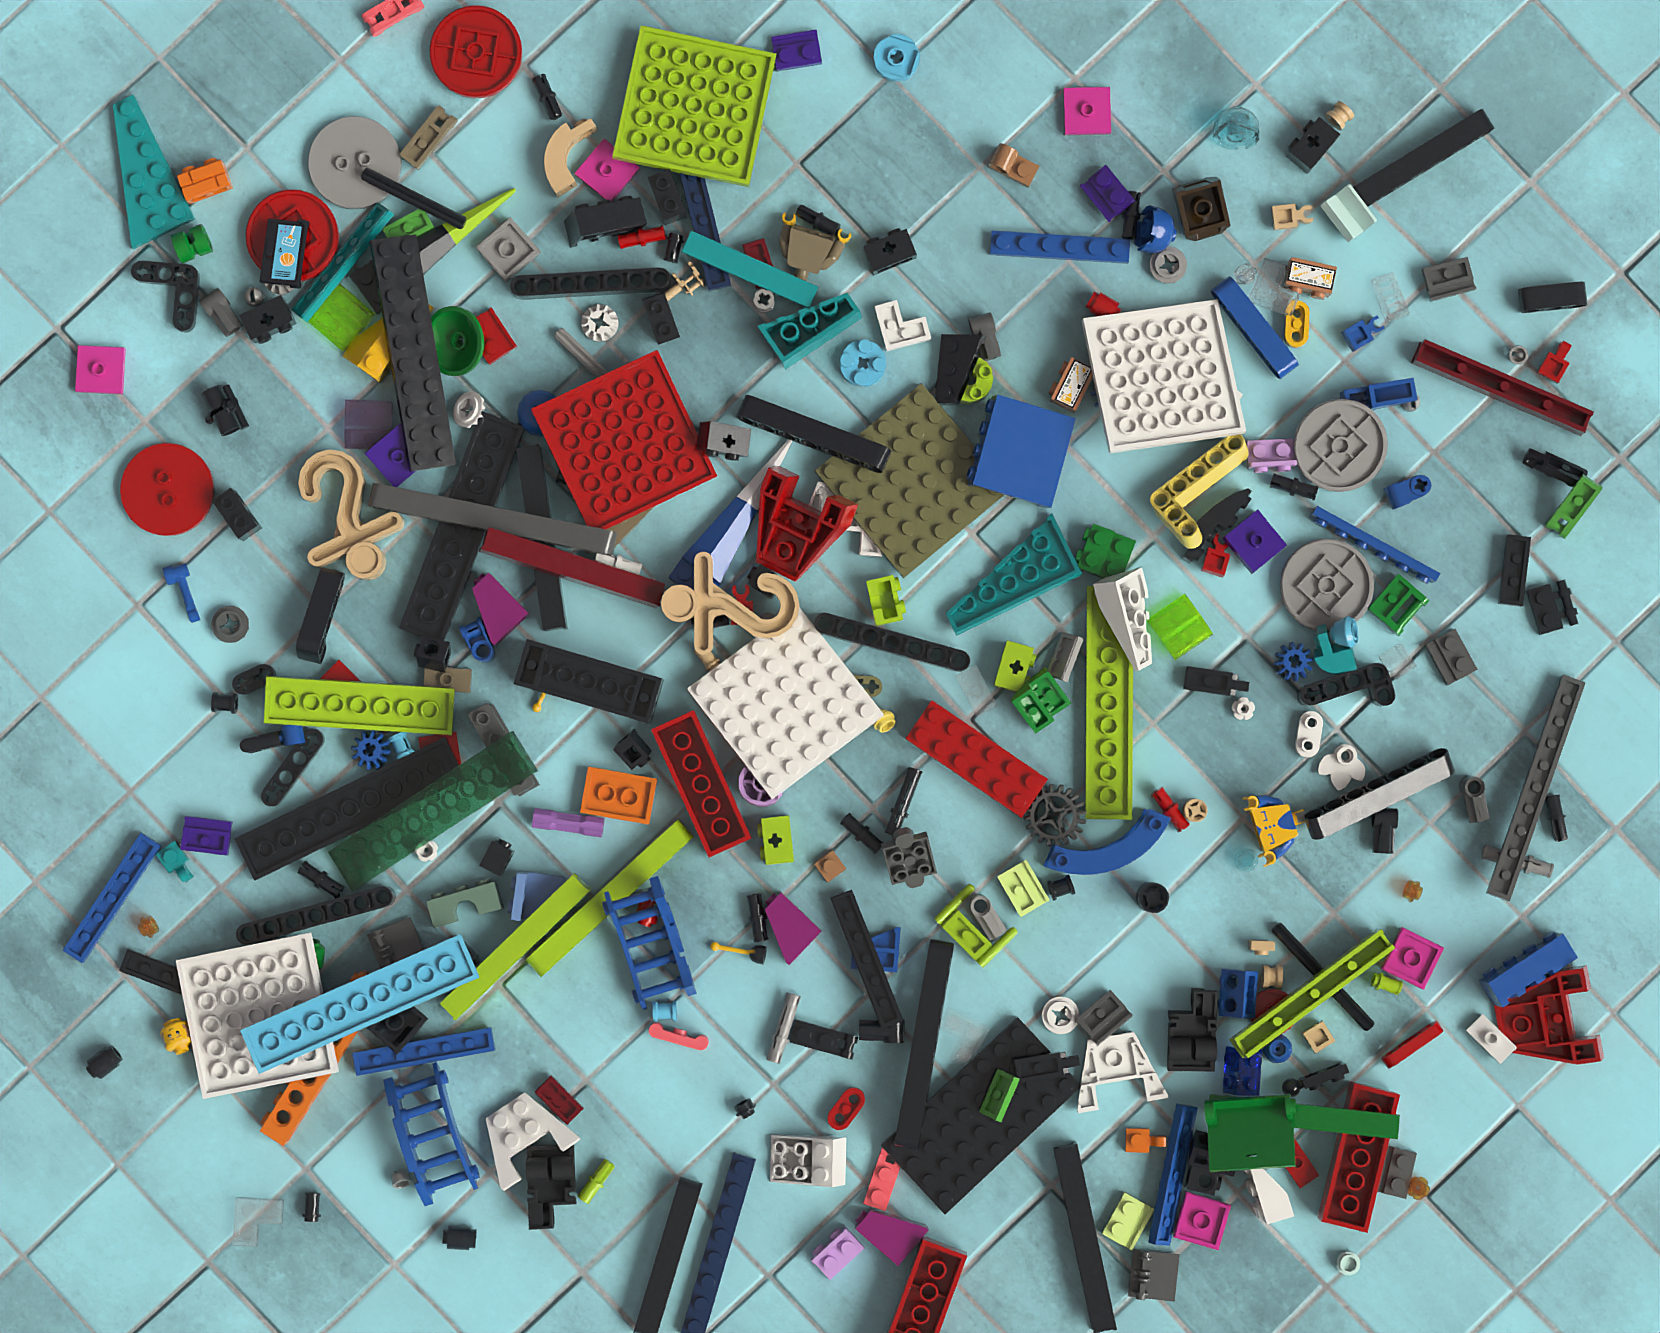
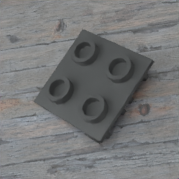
[367,917,423,969]
[1128,1249,1180,1302]

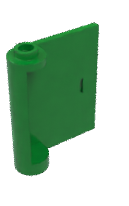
[1204,1094,1297,1172]

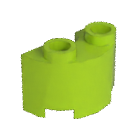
[960,357,993,405]
[866,575,906,626]

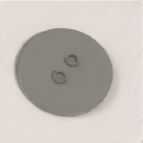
[308,116,402,209]
[1293,398,1388,492]
[1280,539,1374,632]

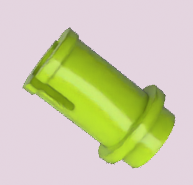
[1371,972,1403,995]

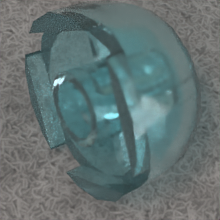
[1213,106,1260,150]

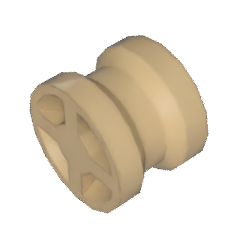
[1325,101,1354,130]
[1182,799,1208,822]
[1261,965,1283,989]

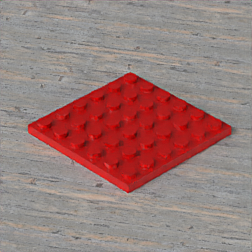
[530,350,717,530]

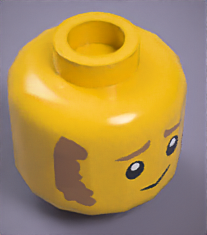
[160,1018,192,1055]

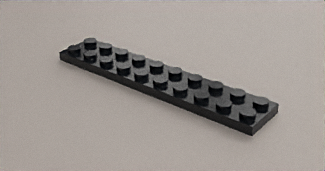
[369,234,456,472]
[399,411,524,641]
[234,737,466,881]

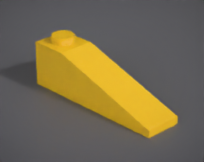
[342,305,434,383]

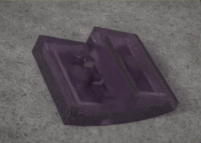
[344,400,393,450]

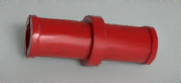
[618,225,666,249]
[1151,786,1190,833]

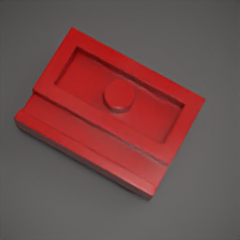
[476,307,517,365]

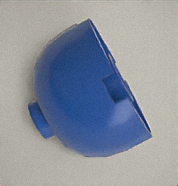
[1134,205,1177,253]
[517,390,557,437]

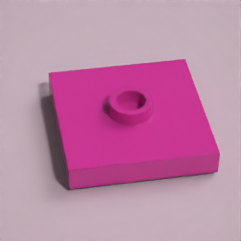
[1063,87,1111,135]
[574,139,640,202]
[75,345,126,395]
[1380,927,1444,990]
[1173,1191,1231,1251]

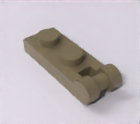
[399,105,458,170]

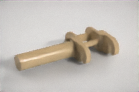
[664,261,705,301]

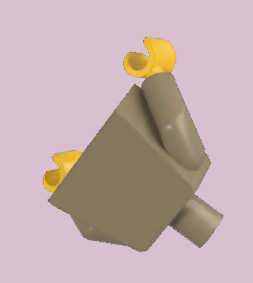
[779,212,851,282]

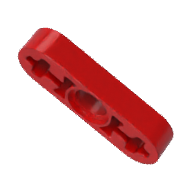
[1381,1020,1444,1069]

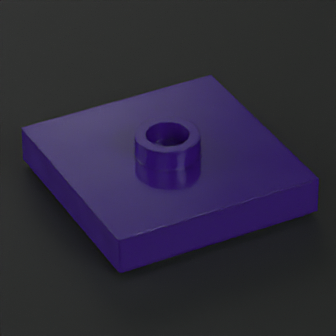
[365,423,416,487]
[1222,509,1287,574]

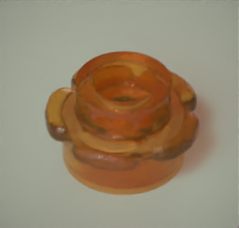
[1403,880,1423,903]
[138,916,159,938]
[1408,1177,1430,1200]

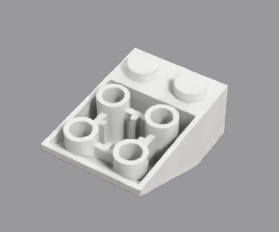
[770,1135,846,1187]
[1242,1156,1294,1224]

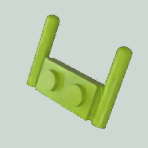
[933,884,1018,968]

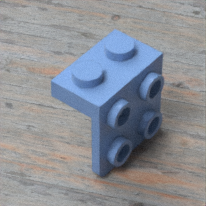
[508,871,566,923]

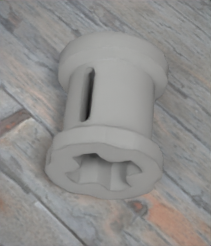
[753,289,775,313]

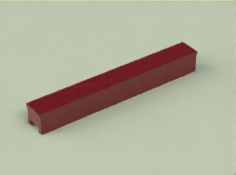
[1411,339,1594,436]
[479,527,665,608]

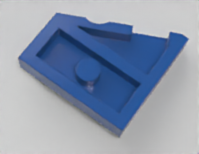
[850,927,901,973]

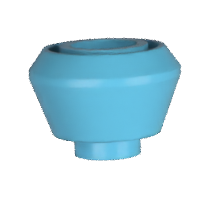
[1330,616,1358,648]

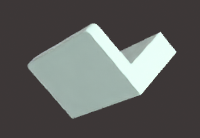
[1320,184,1377,242]

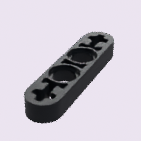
[261,729,325,806]

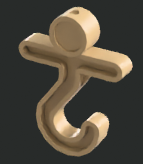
[298,449,405,581]
[661,552,800,655]

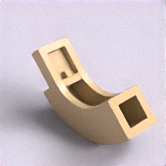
[544,118,597,197]

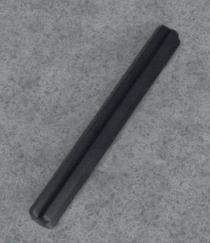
[361,168,467,229]

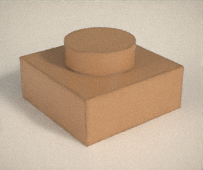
[814,850,846,882]

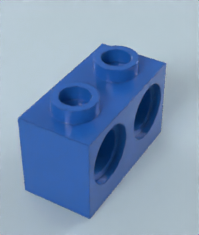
[1218,969,1258,1018]

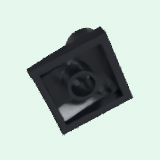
[366,1006,428,1055]

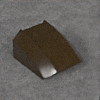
[1172,177,1231,241]

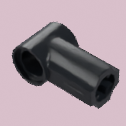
[1371,808,1398,854]
[859,1019,905,1043]

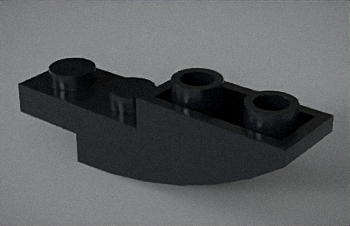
[1181,488,1252,564]

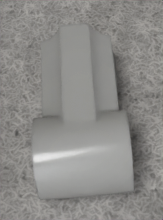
[969,894,1007,941]

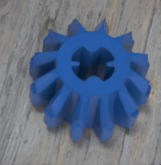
[1273,642,1314,682]
[351,730,391,770]

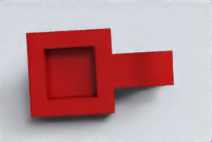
[1537,341,1572,384]

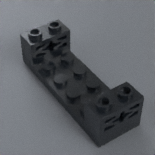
[514,639,664,724]

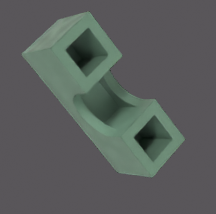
[426,878,504,928]

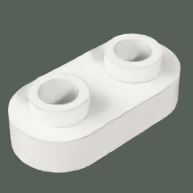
[1295,711,1323,758]

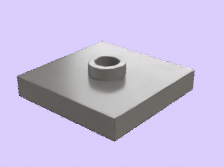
[475,217,541,283]

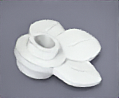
[1318,744,1365,790]

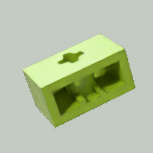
[993,640,1037,692]
[757,816,794,865]

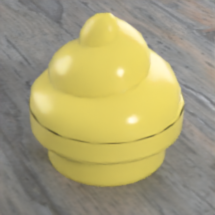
[872,709,896,733]

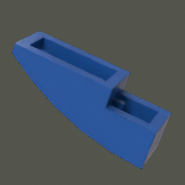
[1340,377,1418,410]

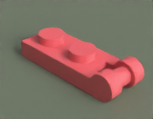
[863,1147,900,1211]

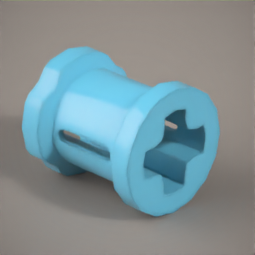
[388,732,415,760]
[653,1000,677,1022]

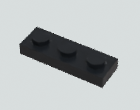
[1498,534,1531,607]

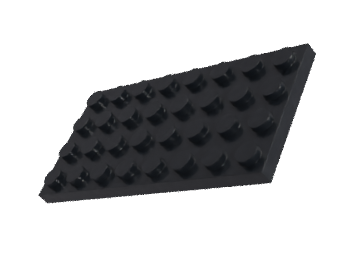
[881,1017,1081,1214]

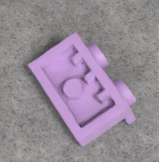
[1246,438,1297,473]
[811,1226,865,1280]

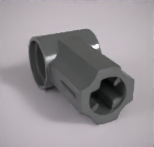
[199,288,243,337]
[968,312,1001,361]
[1459,776,1490,823]

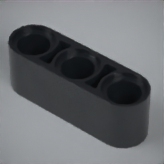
[1518,281,1588,313]

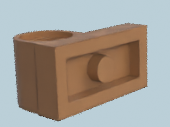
[988,143,1039,188]

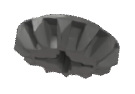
[211,606,249,643]

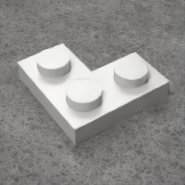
[874,300,931,352]

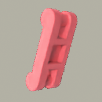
[361,0,425,37]
[649,1022,709,1050]

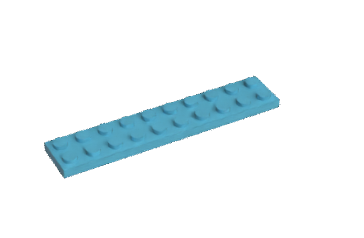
[240,934,479,1074]

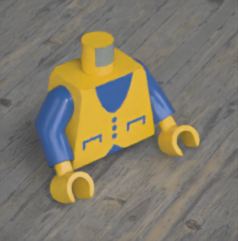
[1242,795,1305,867]

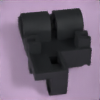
[1167,988,1217,1072]
[526,1145,577,1230]

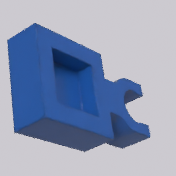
[1341,315,1385,352]

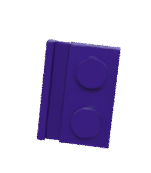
[771,30,822,72]
[1080,165,1135,222]
[180,816,233,856]

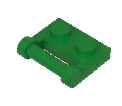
[1367,574,1429,636]

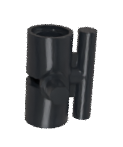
[201,384,249,436]

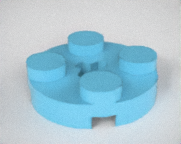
[874,34,920,82]
[840,339,886,387]

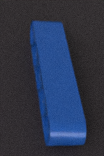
[1211,276,1299,380]

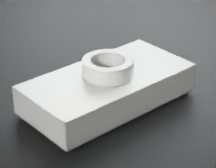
[1466,1014,1517,1064]

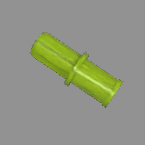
[577,1159,615,1204]

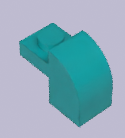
[1314,624,1357,674]

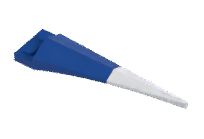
[668,440,792,591]

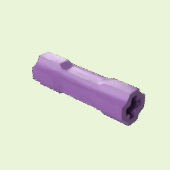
[532,808,605,837]

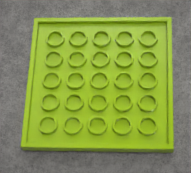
[612,25,776,187]

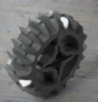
[1023,784,1087,847]

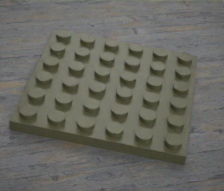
[814,383,1004,579]

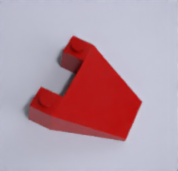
[756,466,858,582]
[1494,965,1604,1065]

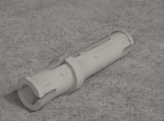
[1481,844,1554,878]
[766,992,801,1064]

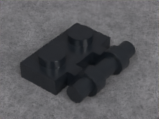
[1526,579,1579,635]

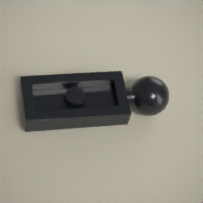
[1282,1062,1349,1097]

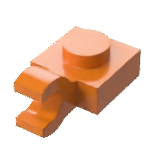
[1125,1128,1166,1153]

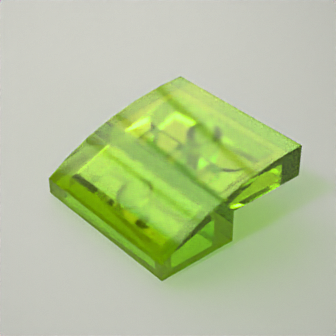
[308,284,375,351]
[1147,594,1213,660]

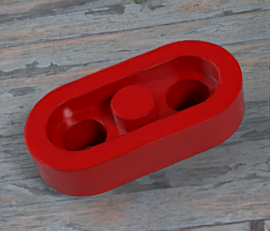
[828,1087,865,1130]

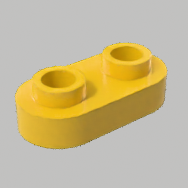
[1284,301,1310,348]

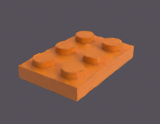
[580,767,657,825]

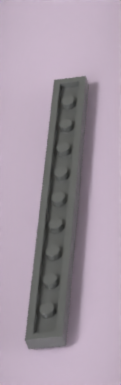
[1486,675,1585,902]

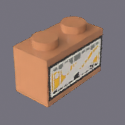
[1283,257,1337,300]
[1048,357,1093,413]

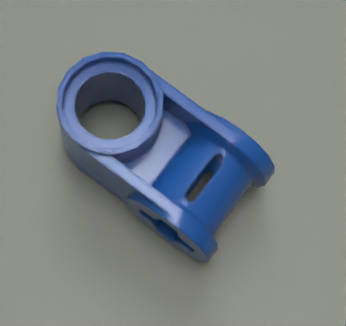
[1384,475,1432,510]
[459,616,495,663]

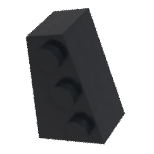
[564,196,647,248]

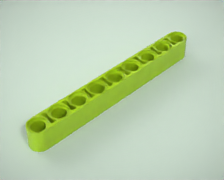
[525,819,694,977]

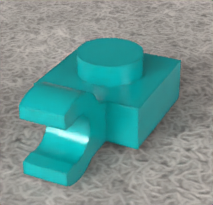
[156,841,194,882]

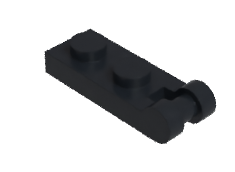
[790,1019,859,1060]

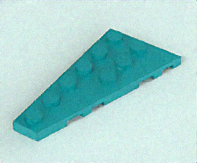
[113,95,195,250]
[946,513,1082,636]

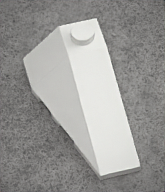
[1093,568,1152,671]

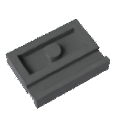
[1421,257,1477,302]
[1424,629,1478,686]
[1075,989,1133,1047]
[1377,1146,1417,1199]

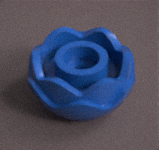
[1263,1034,1292,1063]

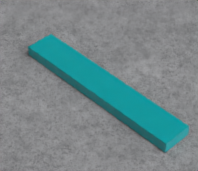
[291,202,394,322]
[682,231,819,308]

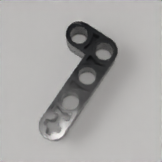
[296,567,345,664]
[1297,663,1395,707]

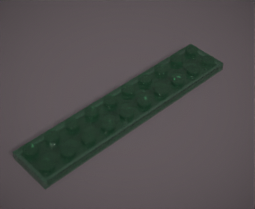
[328,731,538,892]

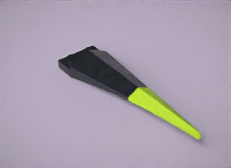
[350,188,516,315]

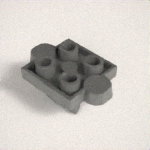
[881,827,937,888]

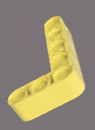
[1150,434,1249,549]

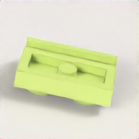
[997,860,1049,917]
[1102,1192,1154,1250]

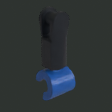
[240,725,306,754]

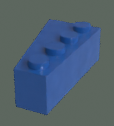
[1478,932,1578,1007]

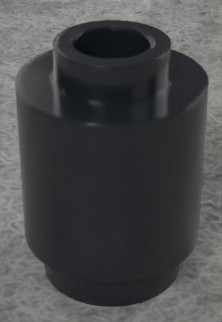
[86,1045,123,1079]
[442,1225,477,1250]

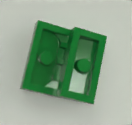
[1011,667,1071,734]

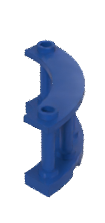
[1043,809,1171,875]
[602,876,697,1010]
[383,1062,480,1206]

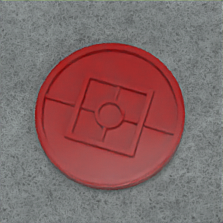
[429,5,523,99]
[245,189,339,282]
[120,443,215,536]

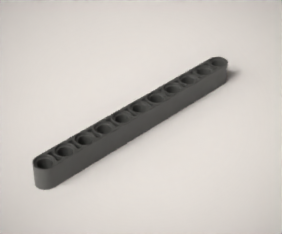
[368,483,617,556]

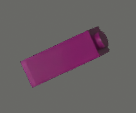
[472,573,530,646]
[765,892,822,965]
[855,1208,929,1266]

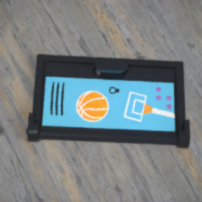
[259,219,310,289]

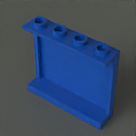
[966,394,1076,509]

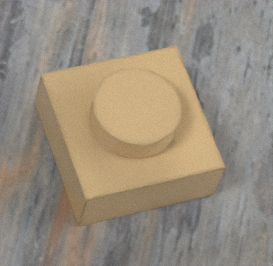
[1248,940,1275,955]
[1302,1021,1335,1053]

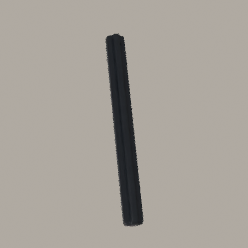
[1272,923,1375,1031]

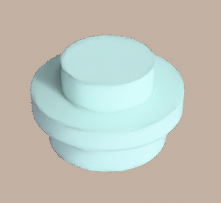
[1336,1251,1360,1275]

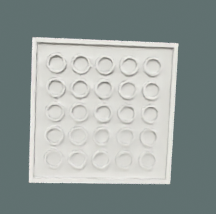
[1081,299,1246,454]
[687,607,884,800]
[176,933,339,1099]

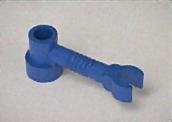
[162,563,200,623]

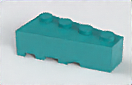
[757,293,862,370]

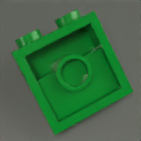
[1075,524,1136,579]

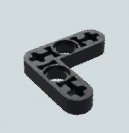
[131,261,200,333]

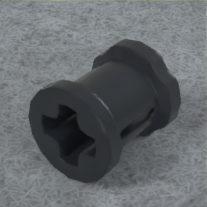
[211,692,238,714]
[1047,874,1075,901]

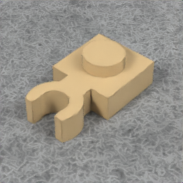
[1271,204,1314,231]

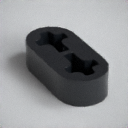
[232,664,276,695]

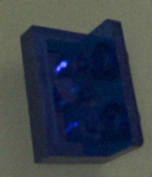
[1223,1046,1262,1096]

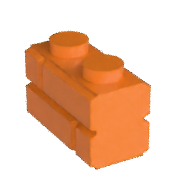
[177,158,233,204]

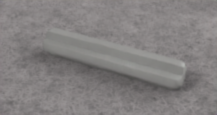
[554,328,608,378]

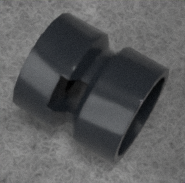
[1136,882,1169,913]

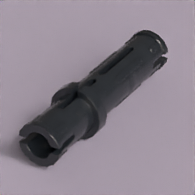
[884,767,923,835]

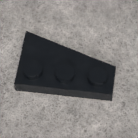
[935,334,987,405]

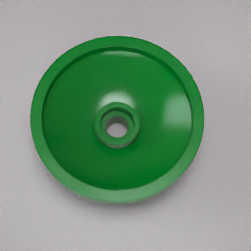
[431,306,484,376]

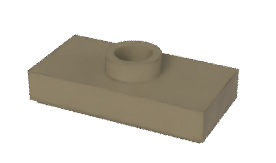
[423,668,472,693]

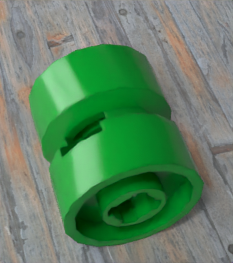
[171,224,213,263]

